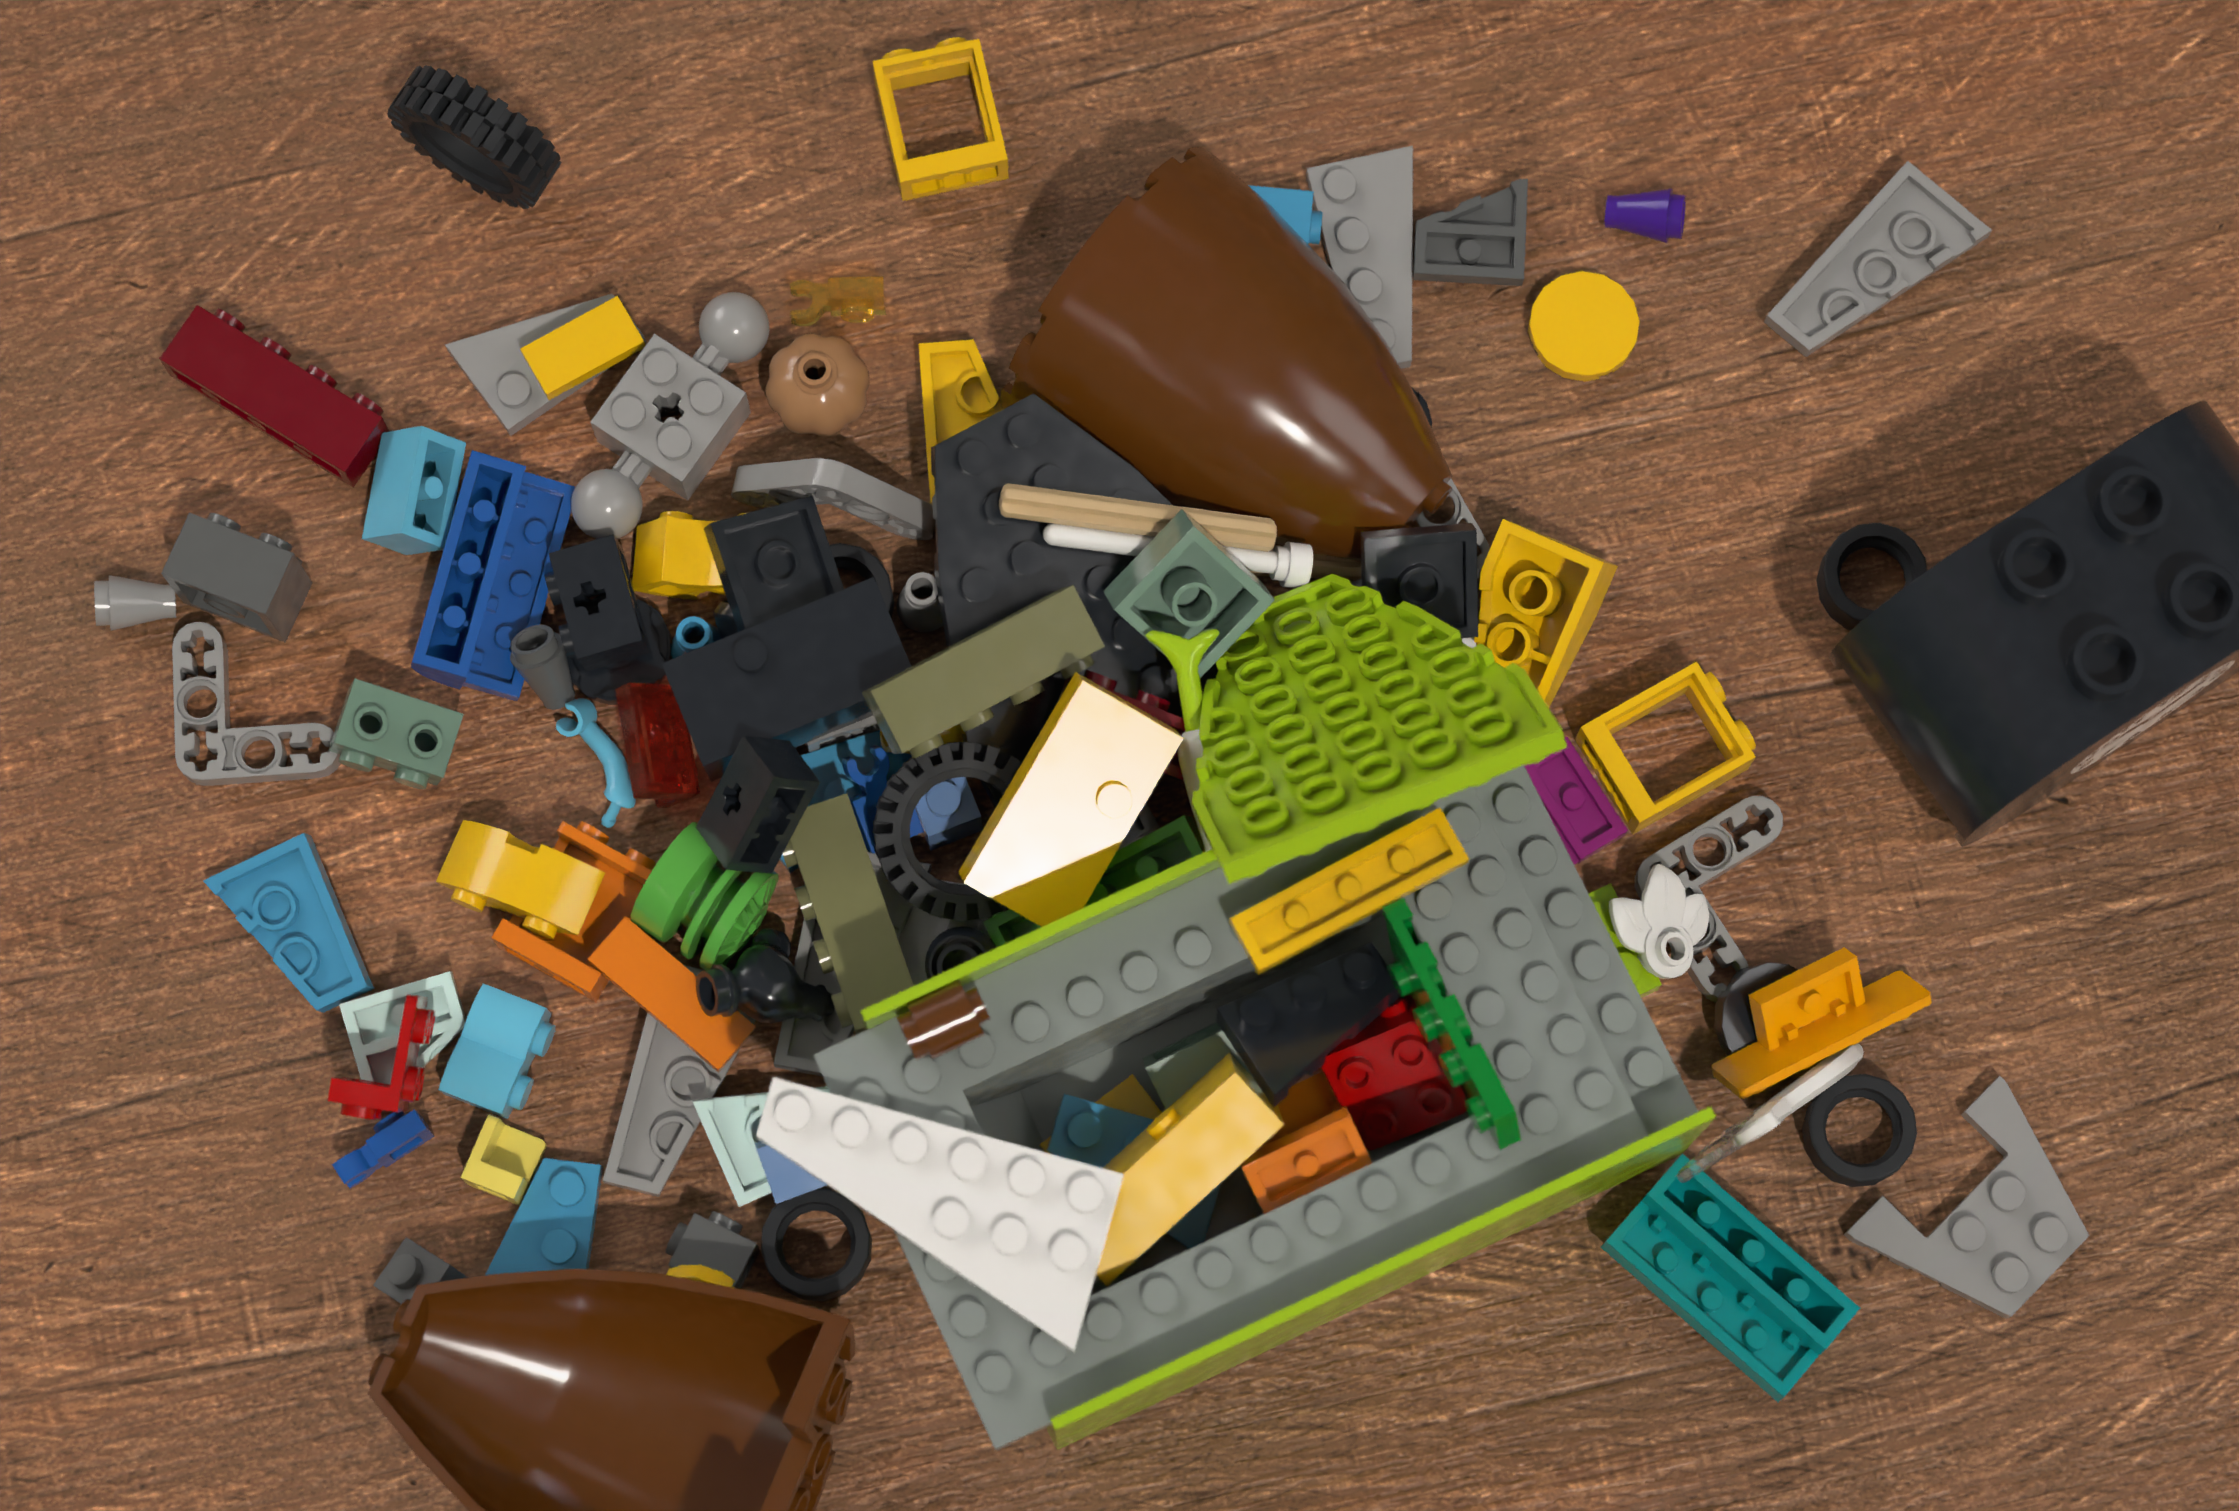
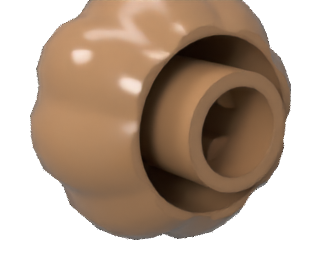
[766,333,870,437]

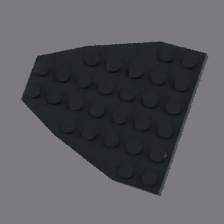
[931,394,1218,808]

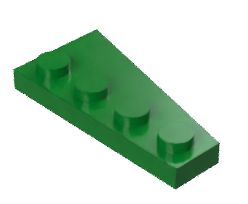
[1382,897,1521,1150]

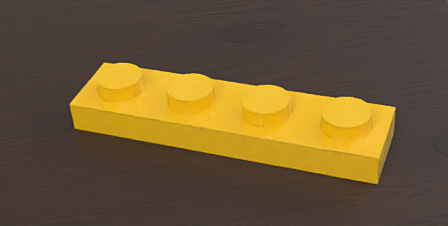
[1229,807,1469,975]

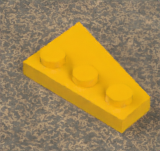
[918,339,1003,504]

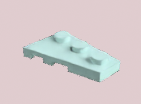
[692,1086,830,1207]

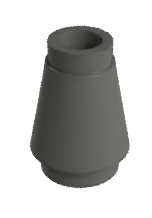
[510,625,575,710]

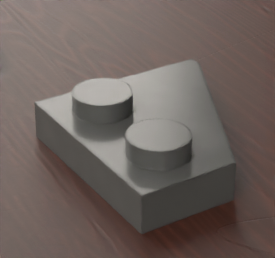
[1413,179,1528,286]

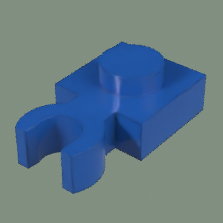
[842,745,924,854]
[332,1109,434,1189]

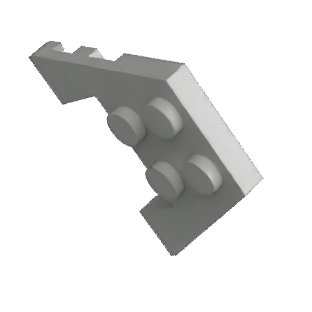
[1844,1076,2089,1319]

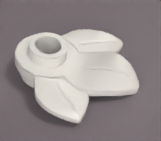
[1609,864,1709,979]

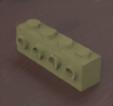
[862,585,1105,759]
[783,793,914,1035]

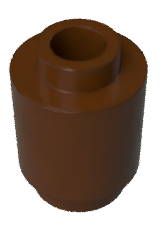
[896,981,990,1061]

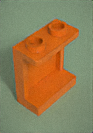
[491,821,656,1002]
[1240,1067,1372,1214]

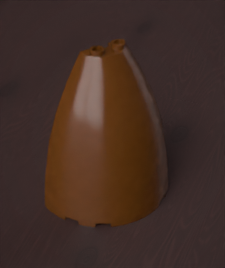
[1001,147,1452,561]
[368,1269,855,1511]

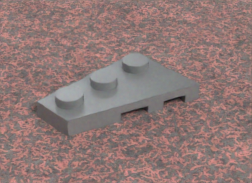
[445,294,646,436]

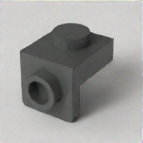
[373,1237,468,1304]

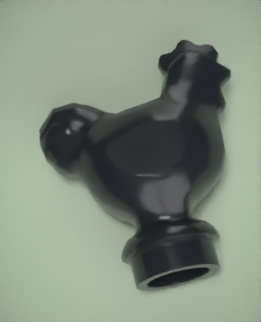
[696,928,835,1024]

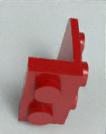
[327,994,436,1120]
[1321,994,1468,1150]

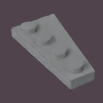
[1306,146,1413,369]

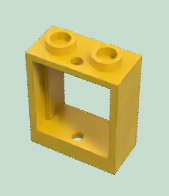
[872,37,1009,201]
[1575,662,1756,834]

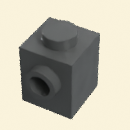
[665,1211,761,1289]

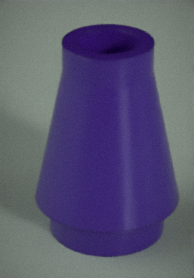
[1605,188,1686,243]

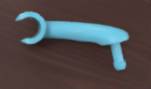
[556,698,636,828]

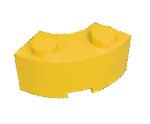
[632,511,746,600]
[436,820,605,939]

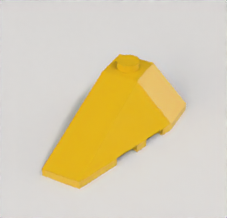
[1474,519,1618,708]

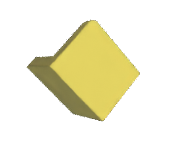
[461,1114,547,1206]

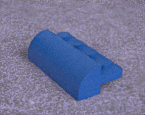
[411,450,575,702]

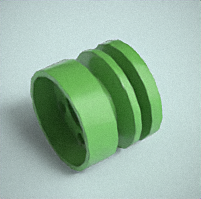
[631,822,778,970]

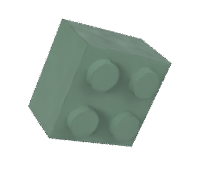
[1103,509,1275,678]

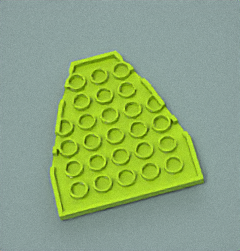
[1192,574,1567,884]

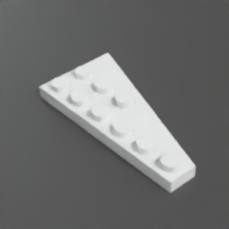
[756,1077,1123,1353]

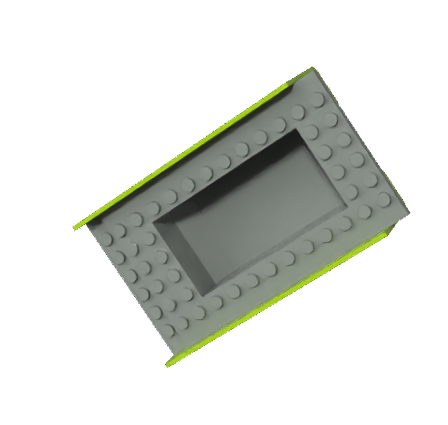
[814,765,1716,1451]

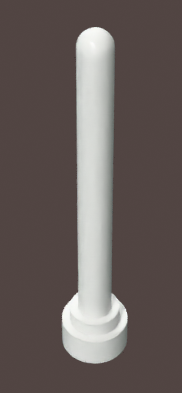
[1043,523,1313,588]

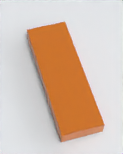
[587,916,756,1073]

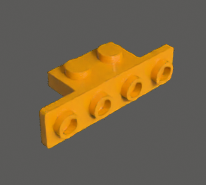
[1711,947,1932,1099]

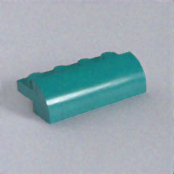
[1601,1154,1860,1402]

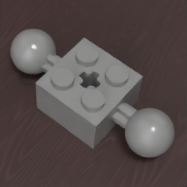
[571,292,770,539]

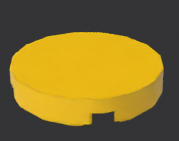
[1528,271,1639,382]

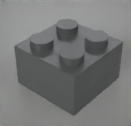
[161,512,313,643]

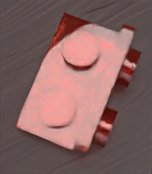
[615,683,700,808]

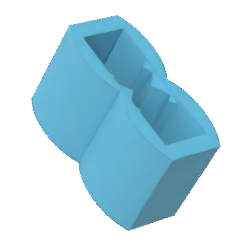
[438,983,556,1119]

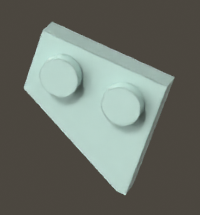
[339,971,466,1084]

